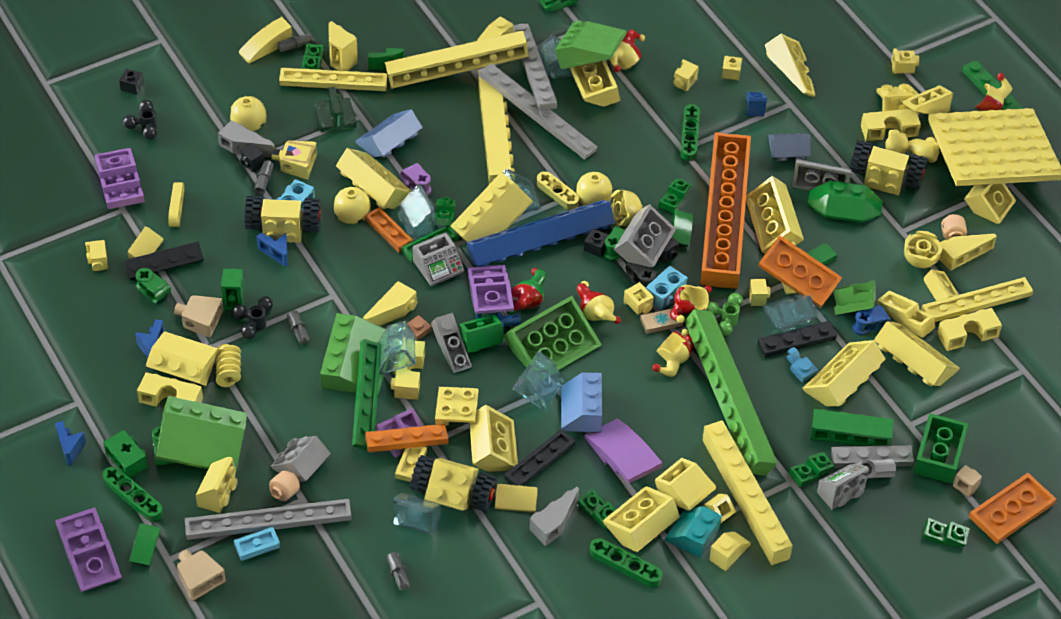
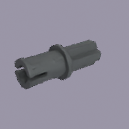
[278,33,313,52]
[253,160,274,195]
[287,310,310,345]
[386,552,410,591]

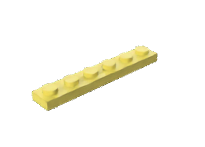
[279,68,387,91]
[921,277,1033,322]

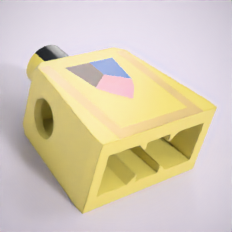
[272,141,317,179]

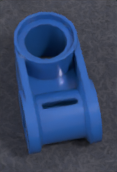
[852,305,892,336]

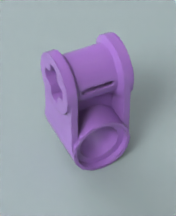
[400,163,431,197]

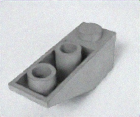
[218,120,275,157]
[431,313,472,374]
[530,487,579,546]

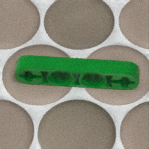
[680,104,700,161]
[103,467,163,522]
[589,538,662,587]

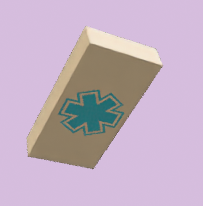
[640,309,683,334]

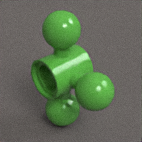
[705,293,743,336]

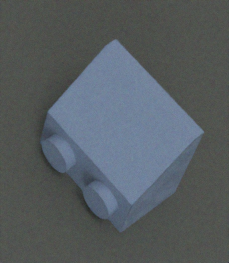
[768,133,811,161]

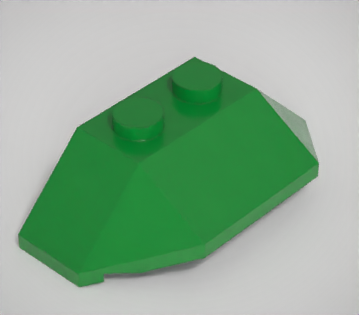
[808,181,883,223]

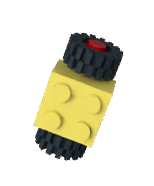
[850,140,927,195]
[244,196,321,242]
[410,455,497,512]

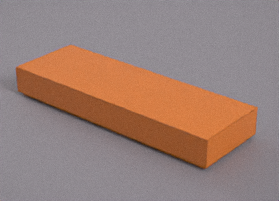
[365,207,413,253]

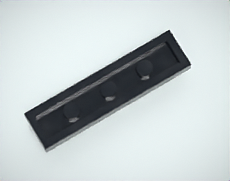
[125,241,204,279]
[758,321,837,358]
[504,429,575,486]

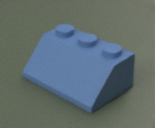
[355,109,422,158]
[561,373,602,432]

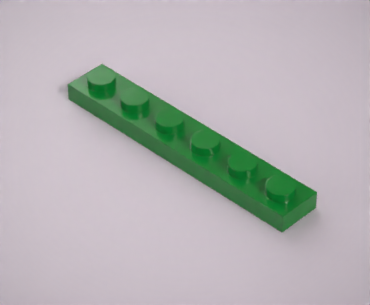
[962,60,1024,110]
[352,339,381,451]

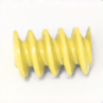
[216,344,241,387]

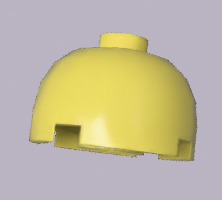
[230,96,266,131]
[576,172,612,206]
[334,187,371,224]
[610,190,643,227]
[904,231,942,269]

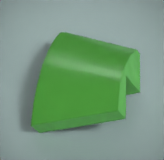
[833,280,876,315]

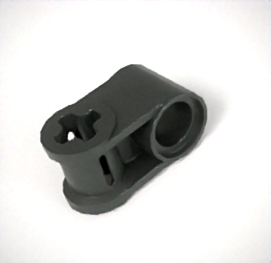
[625,263,656,288]

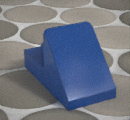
[746,92,767,116]
[256,232,288,267]
[135,319,165,358]
[55,421,86,465]

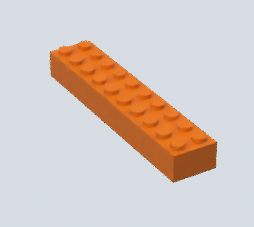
[700,133,751,289]

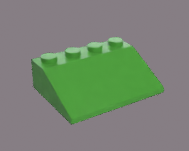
[555,21,626,69]
[503,296,602,382]
[320,313,394,396]
[156,396,247,474]

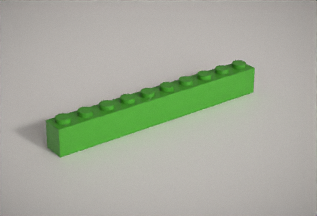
[684,309,778,476]

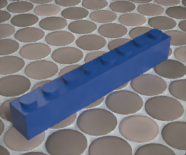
[466,200,615,267]

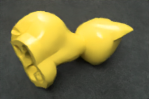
[885,130,939,163]

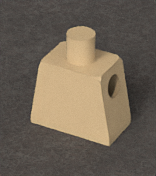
[174,295,223,338]
[177,550,226,601]

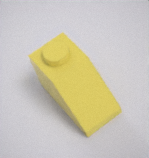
[709,532,751,571]

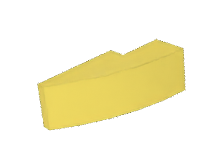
[239,17,292,63]
[877,291,935,338]

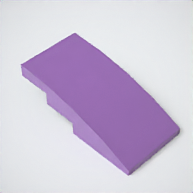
[94,148,145,209]
[468,265,514,314]
[584,418,662,484]
[55,507,122,592]

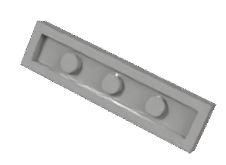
[831,445,914,468]

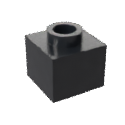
[119,68,144,95]
[240,144,264,173]
[584,229,609,257]
[659,237,679,263]

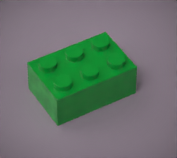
[913,413,968,484]

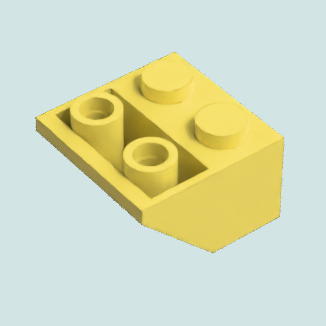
[329,21,358,71]
[196,457,237,513]
[655,458,716,511]

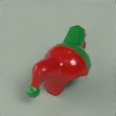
[508,268,547,314]

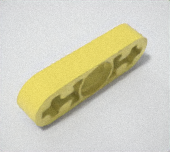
[537,172,579,210]
[168,182,184,227]

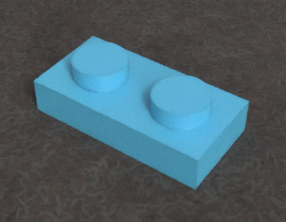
[234,527,280,561]

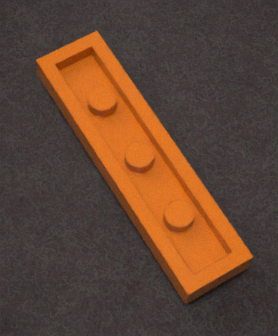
[365,424,448,452]

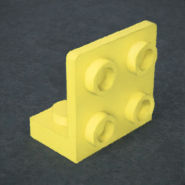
[877,84,919,115]
[435,387,479,425]

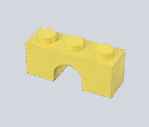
[861,109,921,141]
[937,308,1002,351]
[391,340,425,400]
[137,373,203,407]

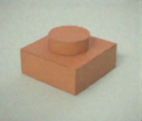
[404,315,432,341]

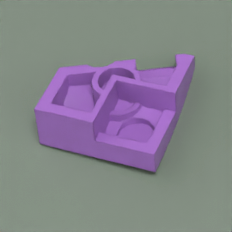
[375,408,422,458]

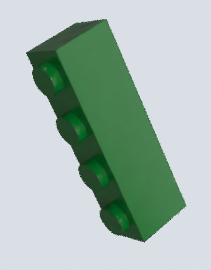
[810,409,894,446]

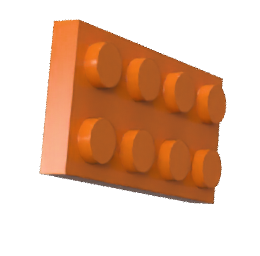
[758,235,842,309]
[969,473,1057,544]

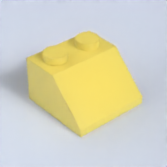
[964,183,1016,224]

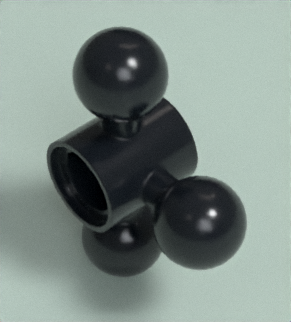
[123,100,157,140]
[232,296,273,340]

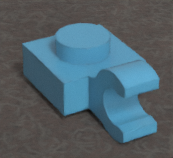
[786,347,818,382]

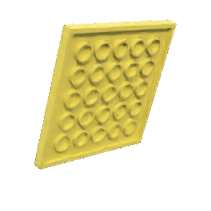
[928,108,1061,186]

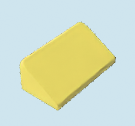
[128,226,163,259]
[924,270,959,301]
[495,484,538,513]

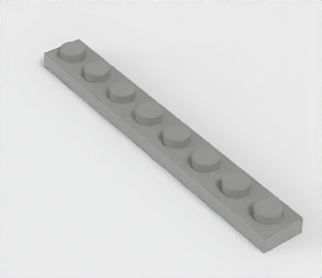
[513,24,557,111]
[478,63,597,160]
[185,499,352,540]

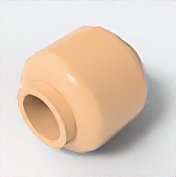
[941,214,967,240]
[269,471,299,501]

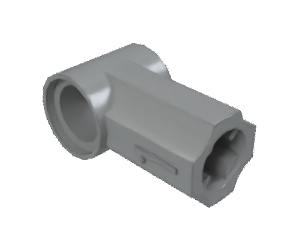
[855,460,896,478]

